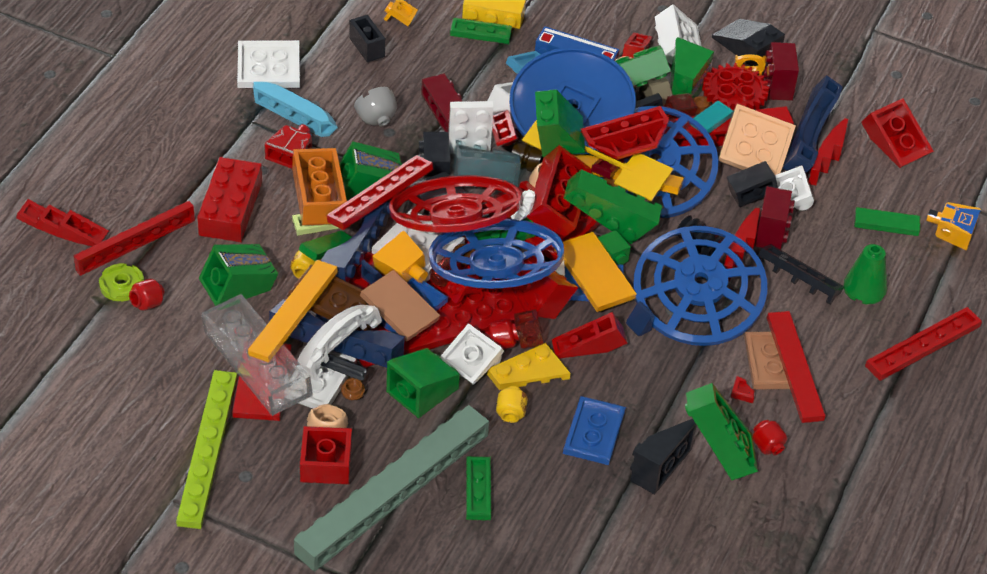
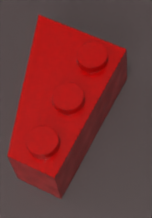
[516,256,578,319]

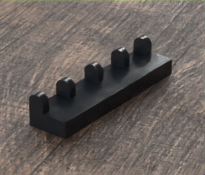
[758,244,844,305]

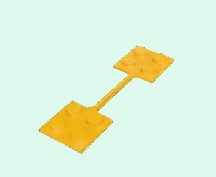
[522,120,673,202]

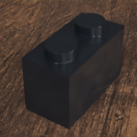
[349,14,386,62]
[419,132,450,176]
[727,161,778,207]

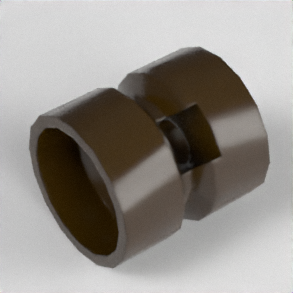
[511,140,544,172]

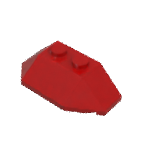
[581,106,669,160]

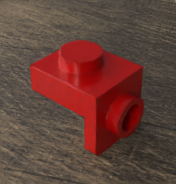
[444,274,484,303]

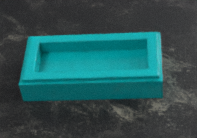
[690,101,734,133]

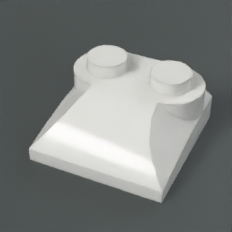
[775,166,814,210]
[440,323,504,385]

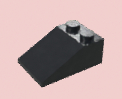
[712,18,785,66]
[630,418,697,495]

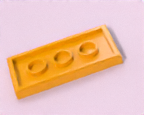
[554,232,637,312]

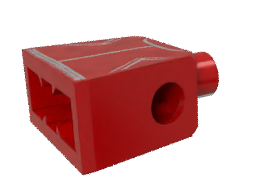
[265,124,312,169]

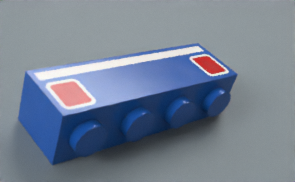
[535,26,620,61]

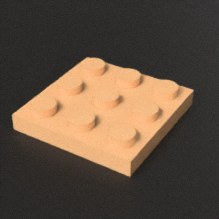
[718,104,796,175]

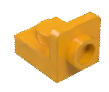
[384,0,418,26]

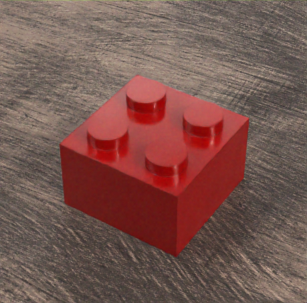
[300,426,352,484]

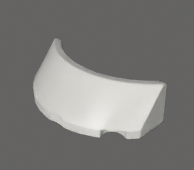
[296,305,382,381]

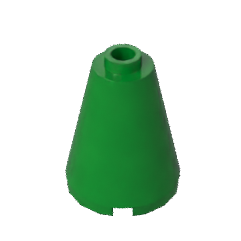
[843,244,888,305]

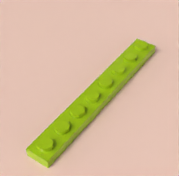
[176,370,237,529]

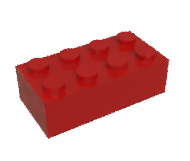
[526,145,592,240]
[197,157,262,242]

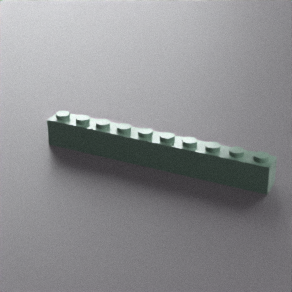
[294,405,489,572]

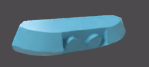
[253,82,337,137]

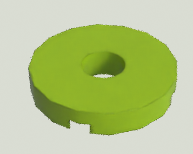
[99,263,144,302]

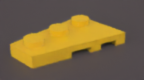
[487,343,571,390]

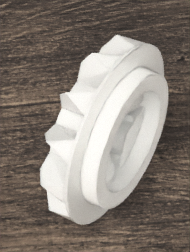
[510,189,535,221]

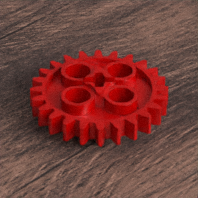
[702,63,769,111]

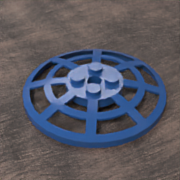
[592,106,718,218]
[429,219,564,289]
[633,226,767,346]

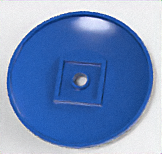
[509,47,636,155]

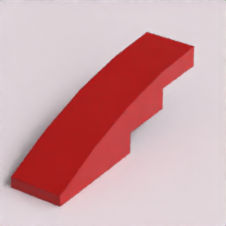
[809,118,848,186]
[16,199,109,246]
[724,208,760,282]

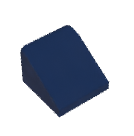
[361,260,383,285]
[626,301,654,336]

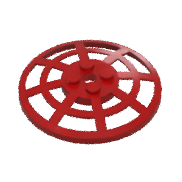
[389,175,522,232]

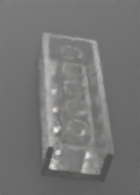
[201,294,313,416]

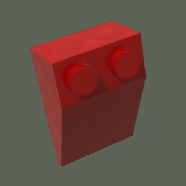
[861,98,934,168]

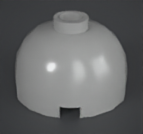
[354,87,397,126]

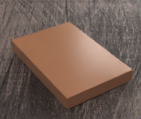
[360,270,440,342]
[744,332,790,389]

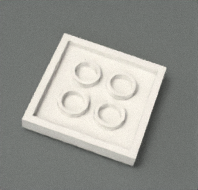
[237,41,300,88]
[372,209,465,282]

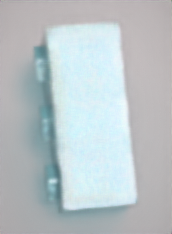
[453,140,521,187]

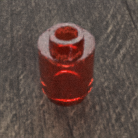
[429,257,461,287]

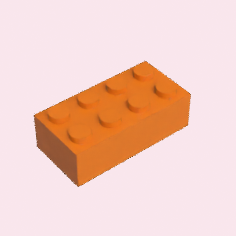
[292,148,347,225]

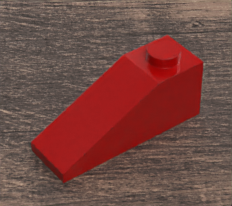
[622,32,653,58]
[492,110,519,147]
[551,312,628,359]

